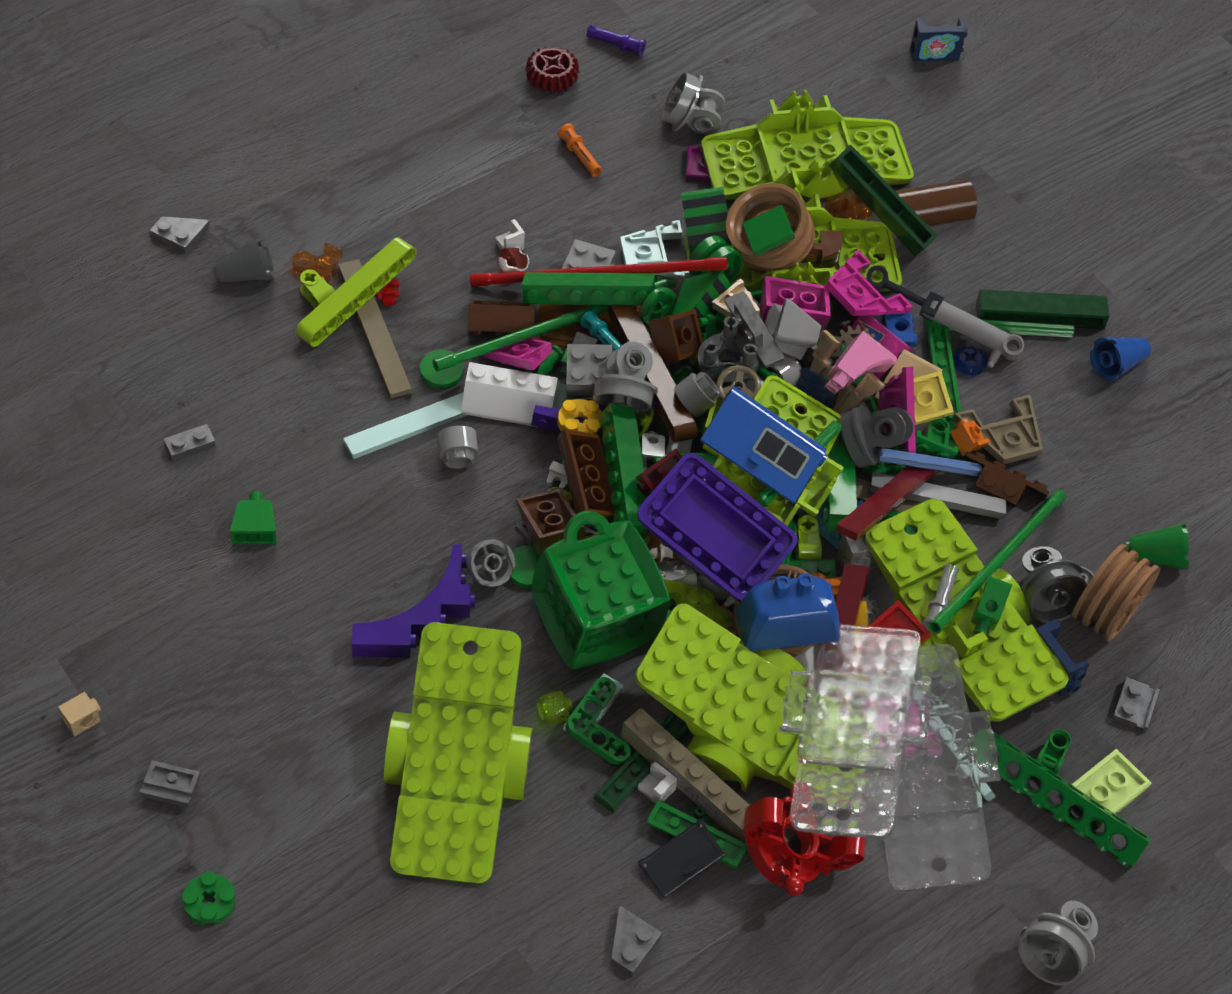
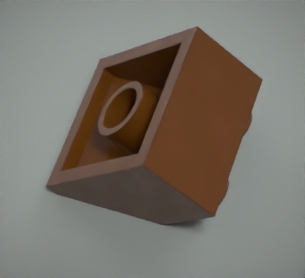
[648,309,703,363]

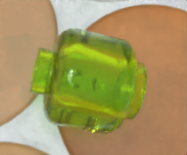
[536,690,573,725]

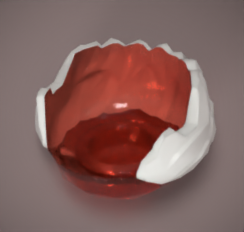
[497,247,530,273]

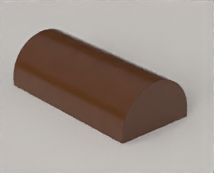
[896,179,977,225]
[557,429,614,527]

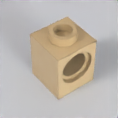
[58,692,101,737]

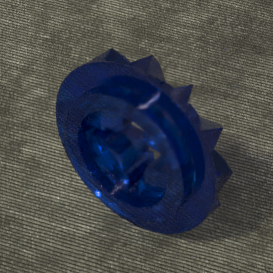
[953,345,987,375]

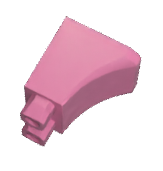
[825,331,897,394]

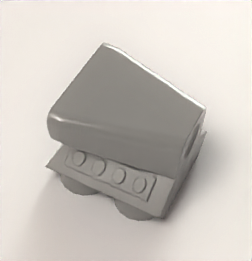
[765,298,821,360]

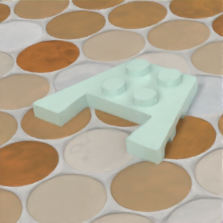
[620,220,693,279]

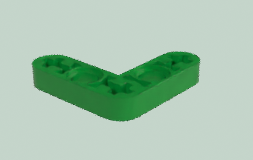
[566,677,630,766]

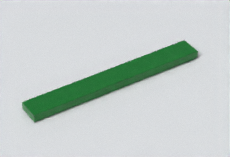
[923,318,965,456]

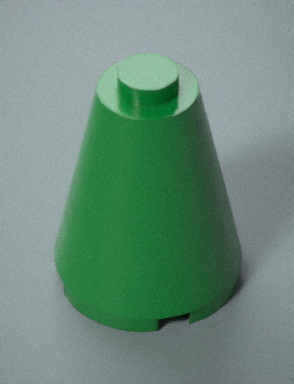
[1125,523,1189,570]

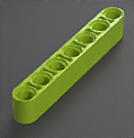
[295,237,417,347]

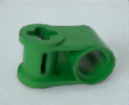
[1036,729,1071,774]

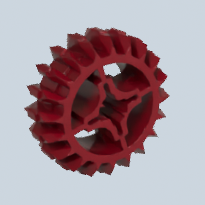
[525,46,580,94]

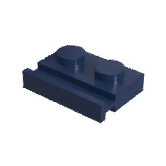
[795,367,839,410]

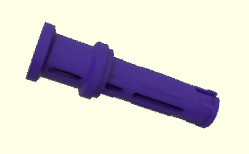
[586,25,646,57]

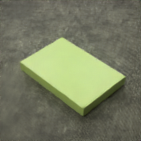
[1072,749,1152,828]

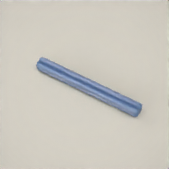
[877,448,983,477]

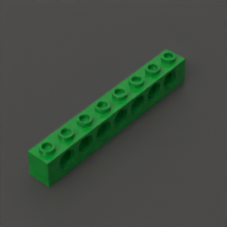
[964,726,1153,867]

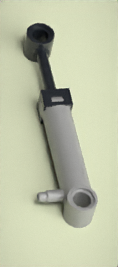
[866,265,1024,368]

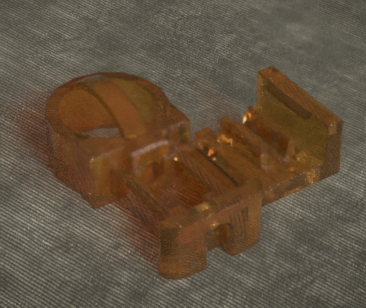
[292,242,343,283]

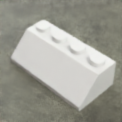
[461,362,558,427]

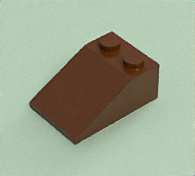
[516,488,585,558]

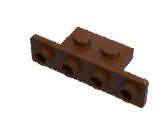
[965,451,1049,506]

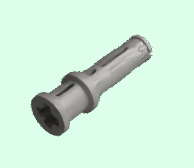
[923,564,959,630]

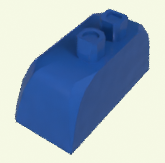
[736,573,840,651]

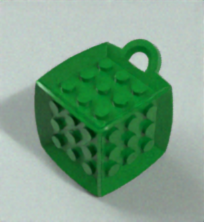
[532,511,670,670]

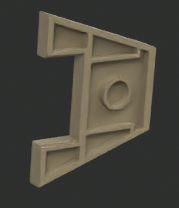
[952,395,1043,464]

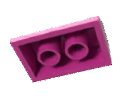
[759,276,831,333]

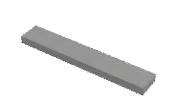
[870,472,1006,520]

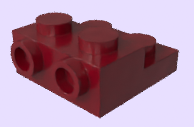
[635,449,682,496]

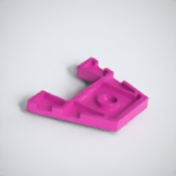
[825,250,913,316]

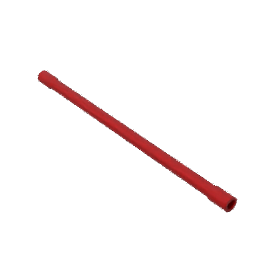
[470,257,728,287]

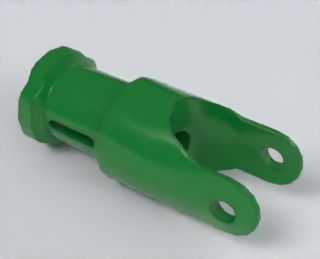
[522,345,564,376]

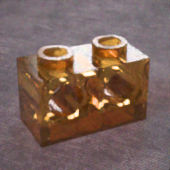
[825,189,873,220]

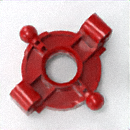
[743,782,865,896]

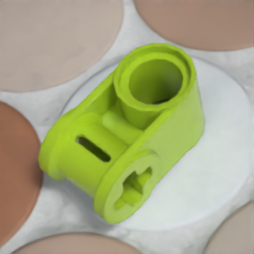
[300,270,335,309]
[795,515,822,559]

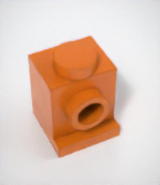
[950,418,990,456]

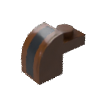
[800,230,842,268]

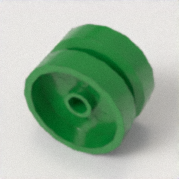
[689,235,743,283]

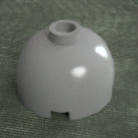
[466,539,515,587]

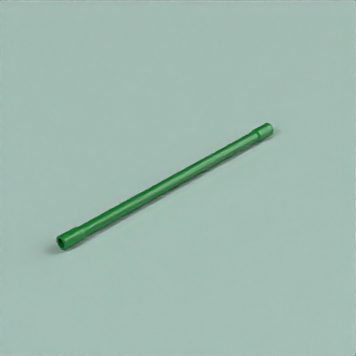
[433,279,669,372]
[928,489,1066,634]

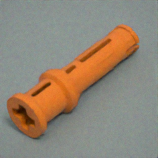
[557,123,602,177]

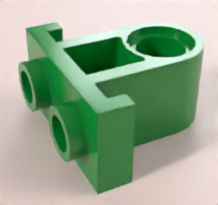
[915,418,958,459]

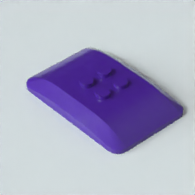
[637,453,797,602]

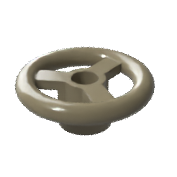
[716,365,761,401]

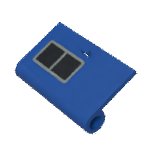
[700,386,828,504]

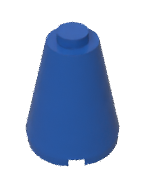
[1090,337,1151,381]

